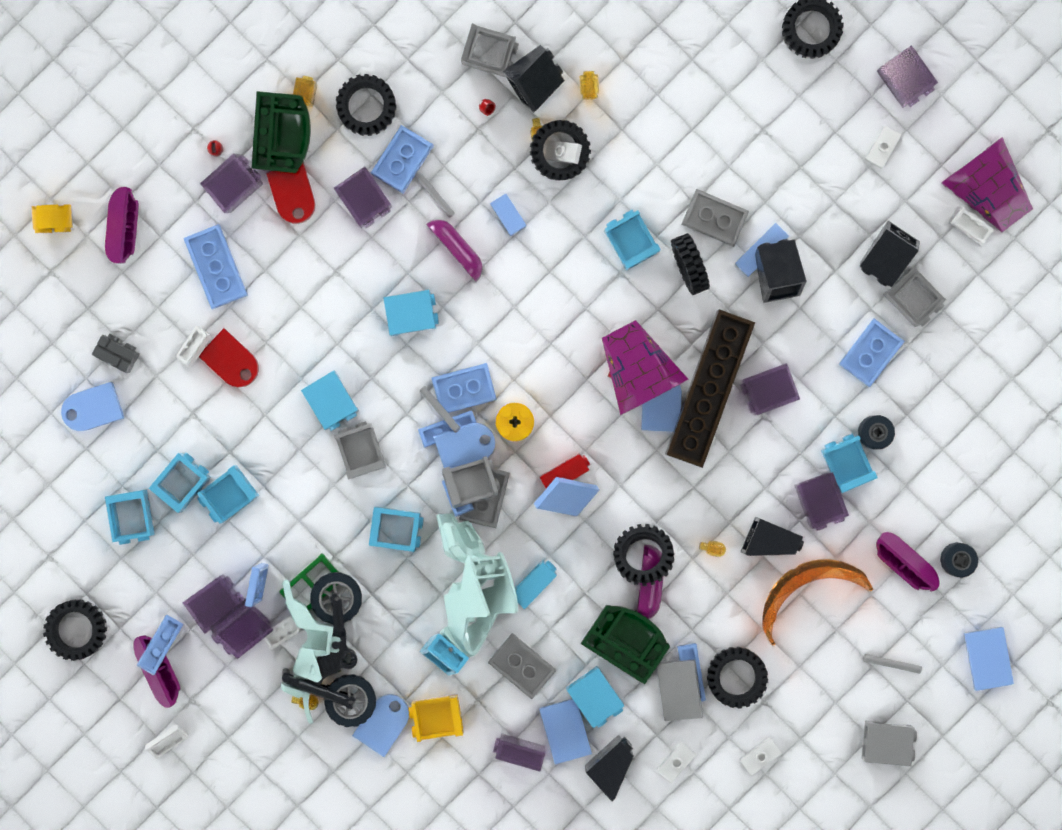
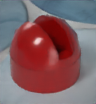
[479,99,496,116]
[207,140,223,156]

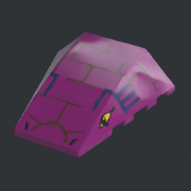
[941,137,1033,232]
[602,320,689,415]

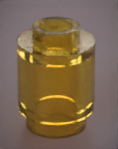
[579,71,599,100]

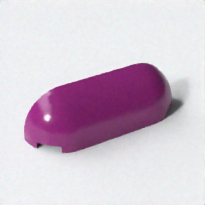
[105,187,139,264]
[426,220,482,282]
[876,532,940,592]
[637,544,664,619]
[133,635,180,708]

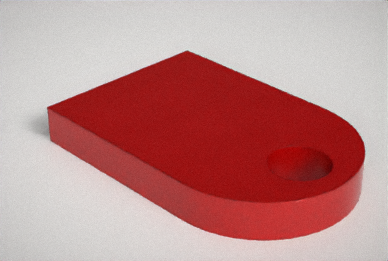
[266,163,316,224]
[199,328,259,387]

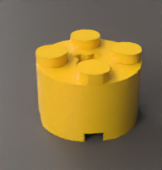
[31,204,73,233]
[496,403,534,441]

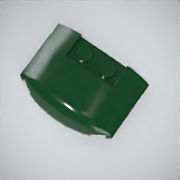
[251,91,311,173]
[581,605,670,685]

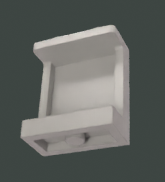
[334,421,386,480]
[442,456,500,509]
[861,720,917,766]

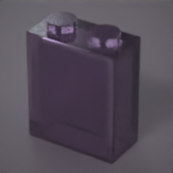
[877,45,938,108]
[200,153,264,213]
[334,167,392,228]
[740,363,800,416]
[794,472,849,531]
[182,574,245,634]
[210,598,274,659]
[493,733,546,772]

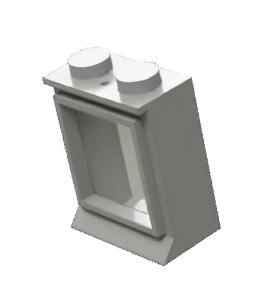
[461,23,519,77]
[883,266,947,327]

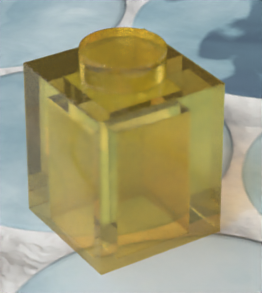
[293,76,317,107]

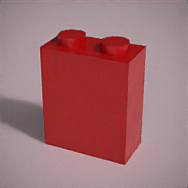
[539,453,591,488]

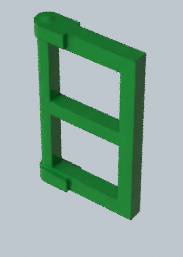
[279,553,339,610]

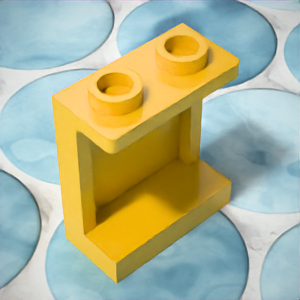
[409,694,464,742]

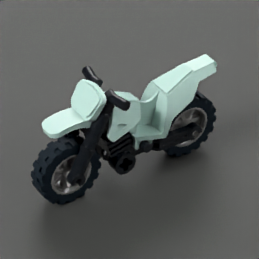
[281,572,376,727]

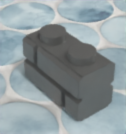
[92,333,140,373]

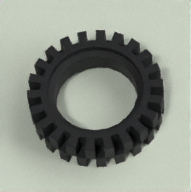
[782,0,844,59]
[336,74,396,136]
[530,120,591,181]
[671,233,710,295]
[613,524,674,586]
[43,599,107,661]
[707,647,768,709]

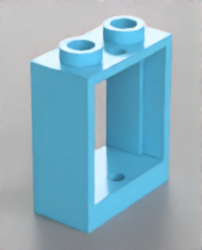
[148,452,211,513]
[105,490,155,545]
[369,507,424,552]
[515,560,557,609]
[419,634,469,676]

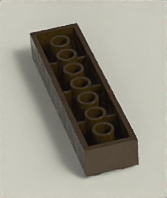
[665,309,756,468]

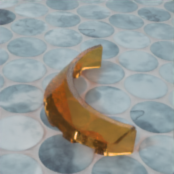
[762,559,874,646]

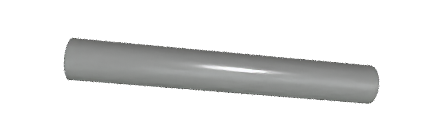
[415,170,455,218]
[420,386,461,433]
[863,654,922,674]

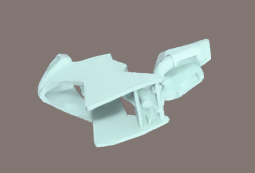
[436,513,518,657]

